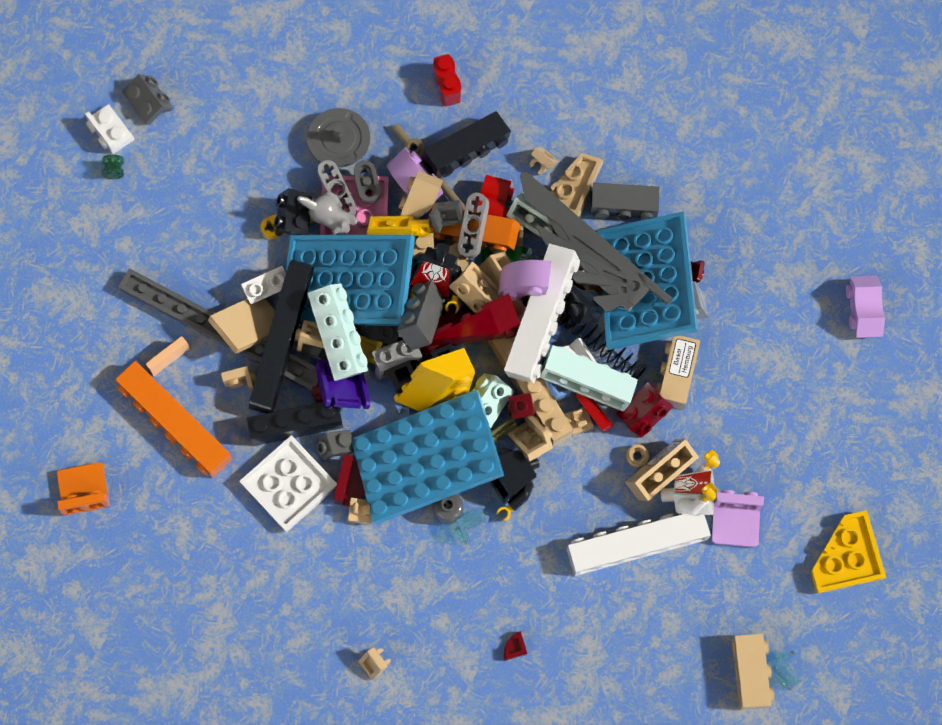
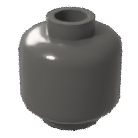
[433,494,463,525]

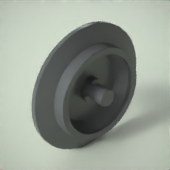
[307,108,370,167]

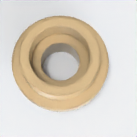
[626,444,649,467]

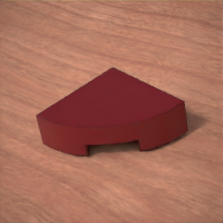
[504,631,527,661]

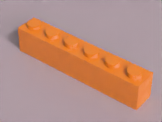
[115,361,233,478]

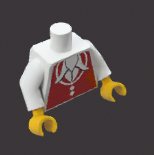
[661,450,720,515]

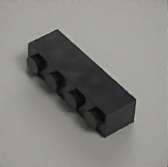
[422,111,511,178]
[247,402,343,446]

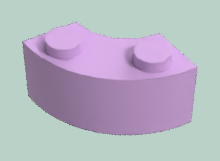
[386,148,443,201]
[498,260,552,301]
[846,275,885,338]

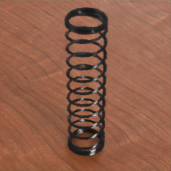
[558,310,647,379]

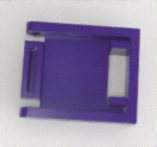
[315,360,371,409]

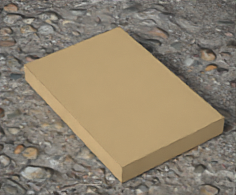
[208,298,275,354]

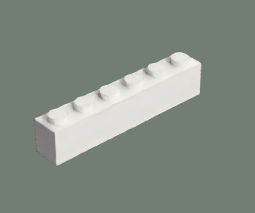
[504,244,580,384]
[567,514,711,576]

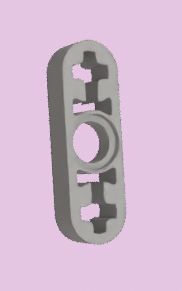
[318,160,356,216]
[458,193,489,259]

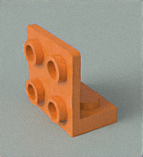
[57,462,110,516]

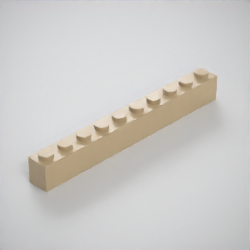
[449,242,574,447]

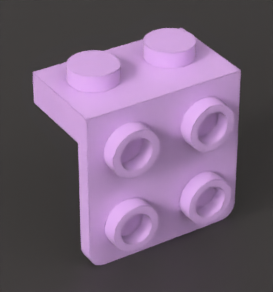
[712,490,764,548]

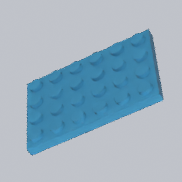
[598,211,698,350]
[286,235,415,326]
[351,389,504,525]

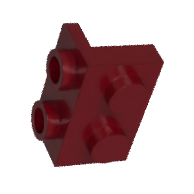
[616,381,673,438]

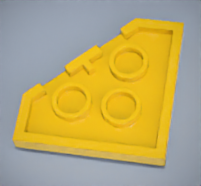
[811,510,886,594]

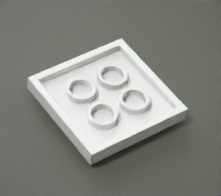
[240,435,337,533]

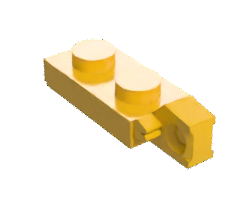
[367,216,431,237]

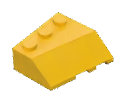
[393,348,475,412]

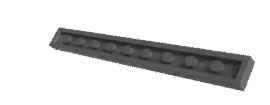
[118,268,319,393]

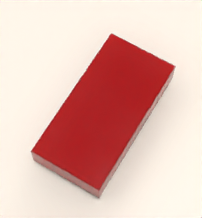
[575,393,613,432]

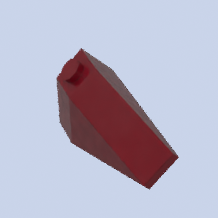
[428,293,520,346]

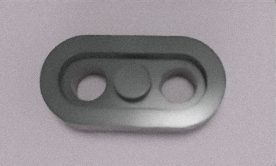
[354,161,381,205]

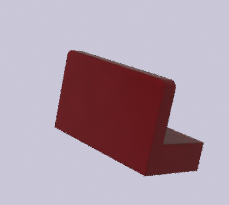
[334,455,365,507]

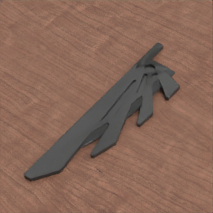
[520,171,673,313]

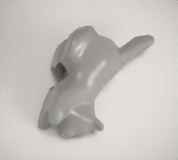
[297,192,358,235]

